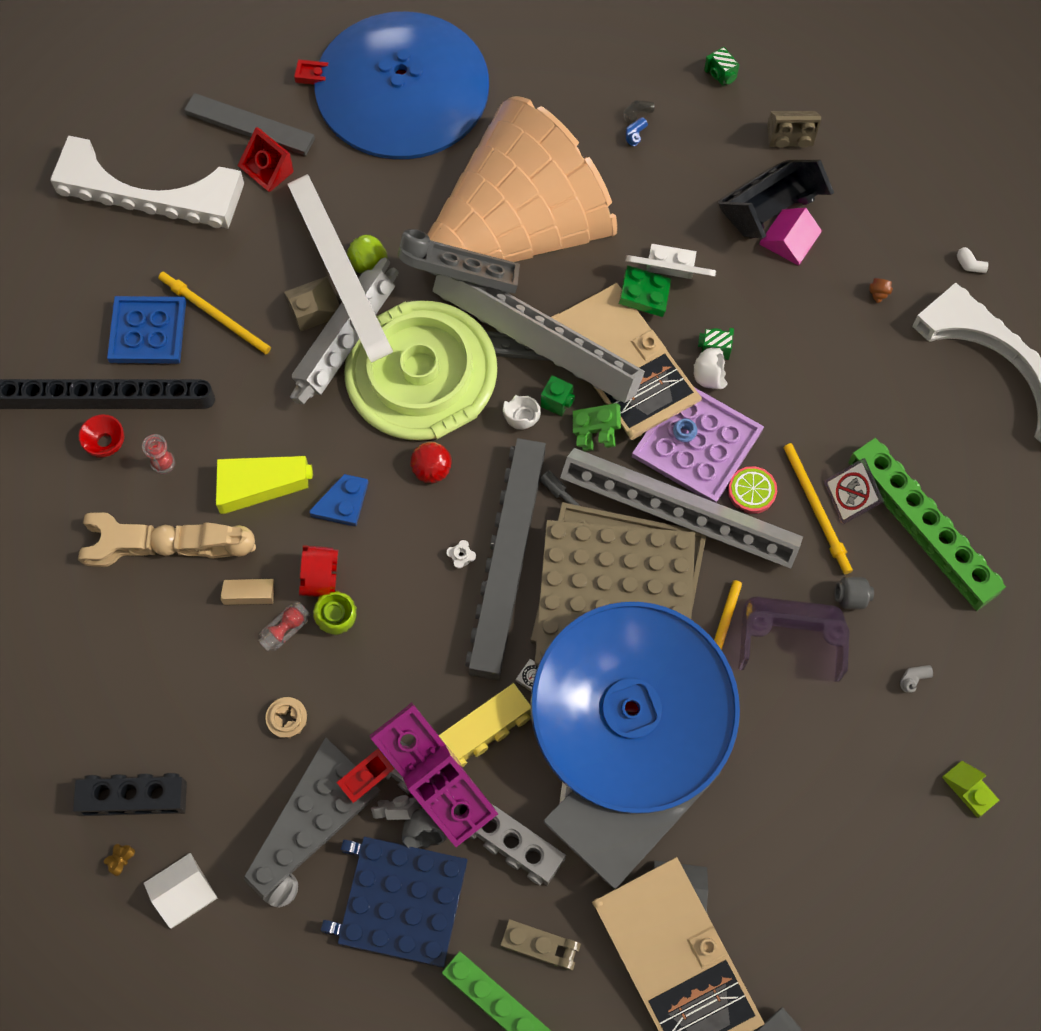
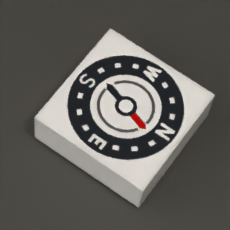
[516,659,538,692]

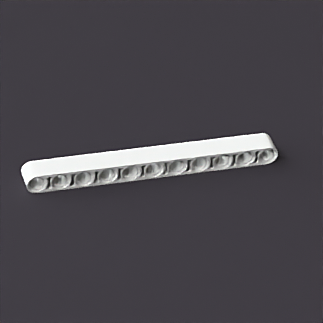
[288,174,393,363]

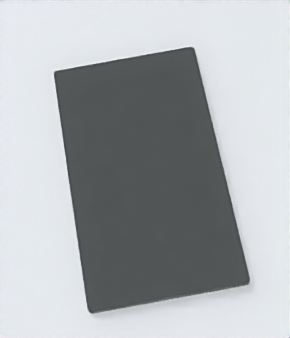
[544,771,721,889]

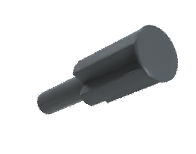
[540,470,580,506]

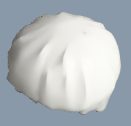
[694,348,728,389]

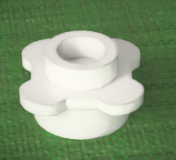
[447,540,476,569]

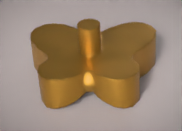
[104,844,135,876]

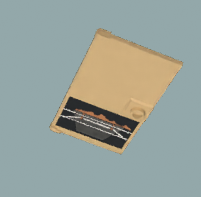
[551,283,702,440]
[592,857,765,1031]

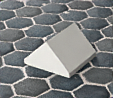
[144,853,218,929]

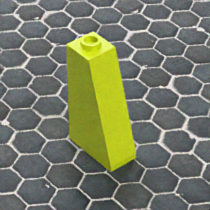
[216,456,313,514]

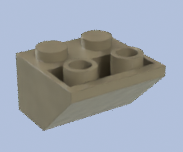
[767,111,821,148]

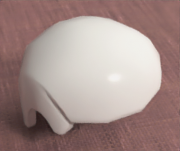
[503,395,541,430]

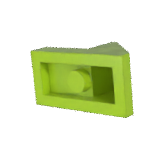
[942,761,999,818]

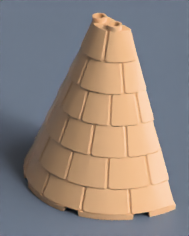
[427,96,617,262]

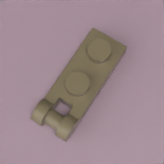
[501,919,581,971]

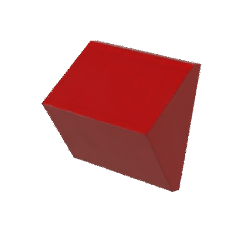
[237,127,294,192]

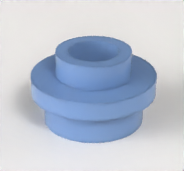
[673,418,697,442]

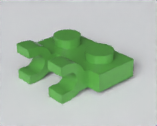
[573,403,621,451]

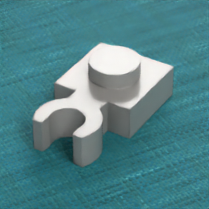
[371,795,422,820]

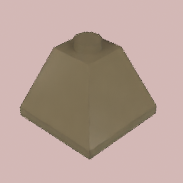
[284,276,340,332]

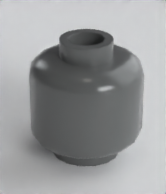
[834,576,874,609]

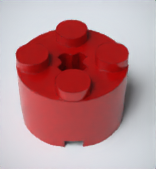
[299,545,338,597]

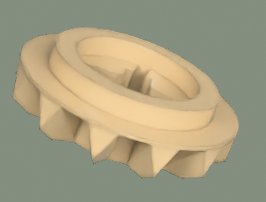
[266,697,307,738]

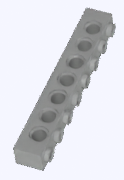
[384,741,566,886]

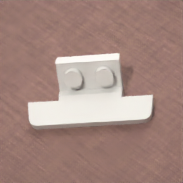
[625,244,716,279]

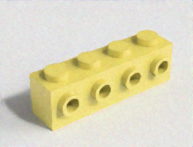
[439,683,531,767]

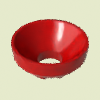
[79,414,124,457]

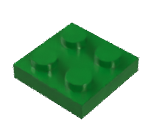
[618,265,671,317]

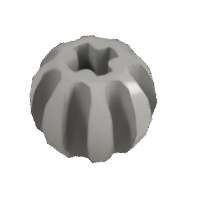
[263,873,298,908]

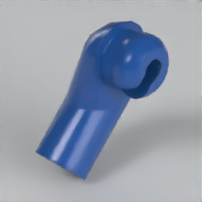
[626,117,648,146]

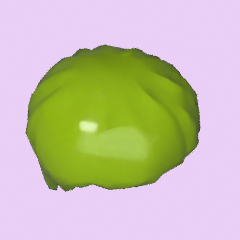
[347,235,388,273]
[313,591,357,635]

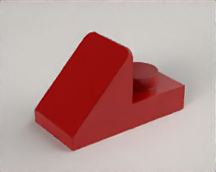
[336,748,395,803]

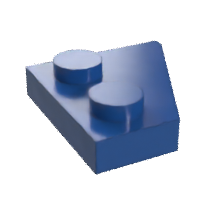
[310,474,369,527]

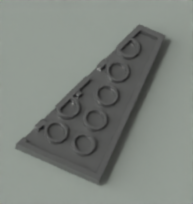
[244,738,380,899]

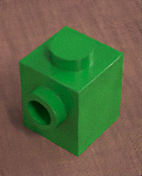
[541,376,575,417]

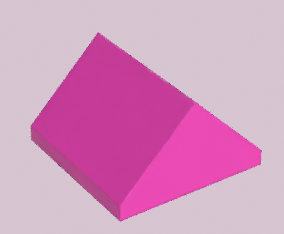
[760,208,822,266]

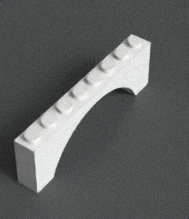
[51,136,244,229]
[912,283,1041,442]

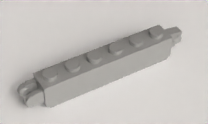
[290,257,399,404]

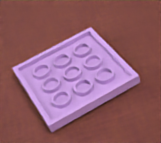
[632,387,764,503]

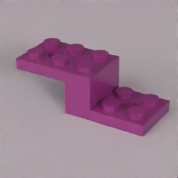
[369,702,498,847]

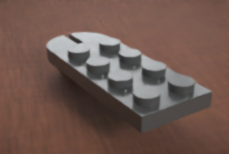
[398,229,520,294]

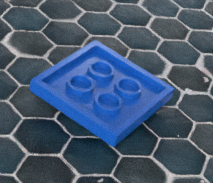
[107,296,186,364]

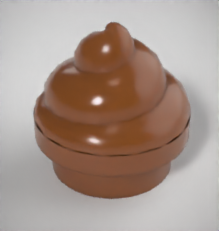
[869,278,893,303]

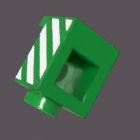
[704,47,740,86]
[698,328,734,360]

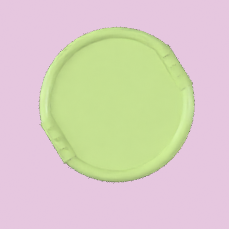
[344,301,498,440]

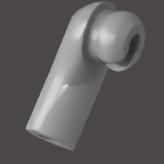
[900,665,933,693]

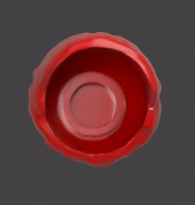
[410,442,452,484]

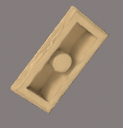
[221,579,274,605]

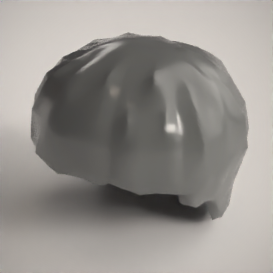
[402,808,447,848]

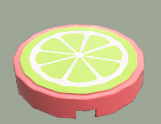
[728,466,777,514]

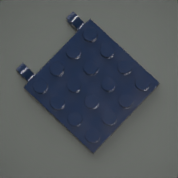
[321,837,468,968]

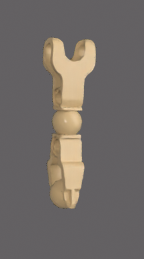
[78,513,256,567]

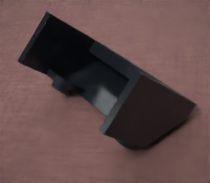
[718,160,834,239]

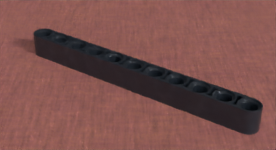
[0,379,215,409]

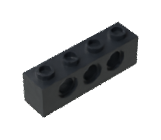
[73,773,187,816]

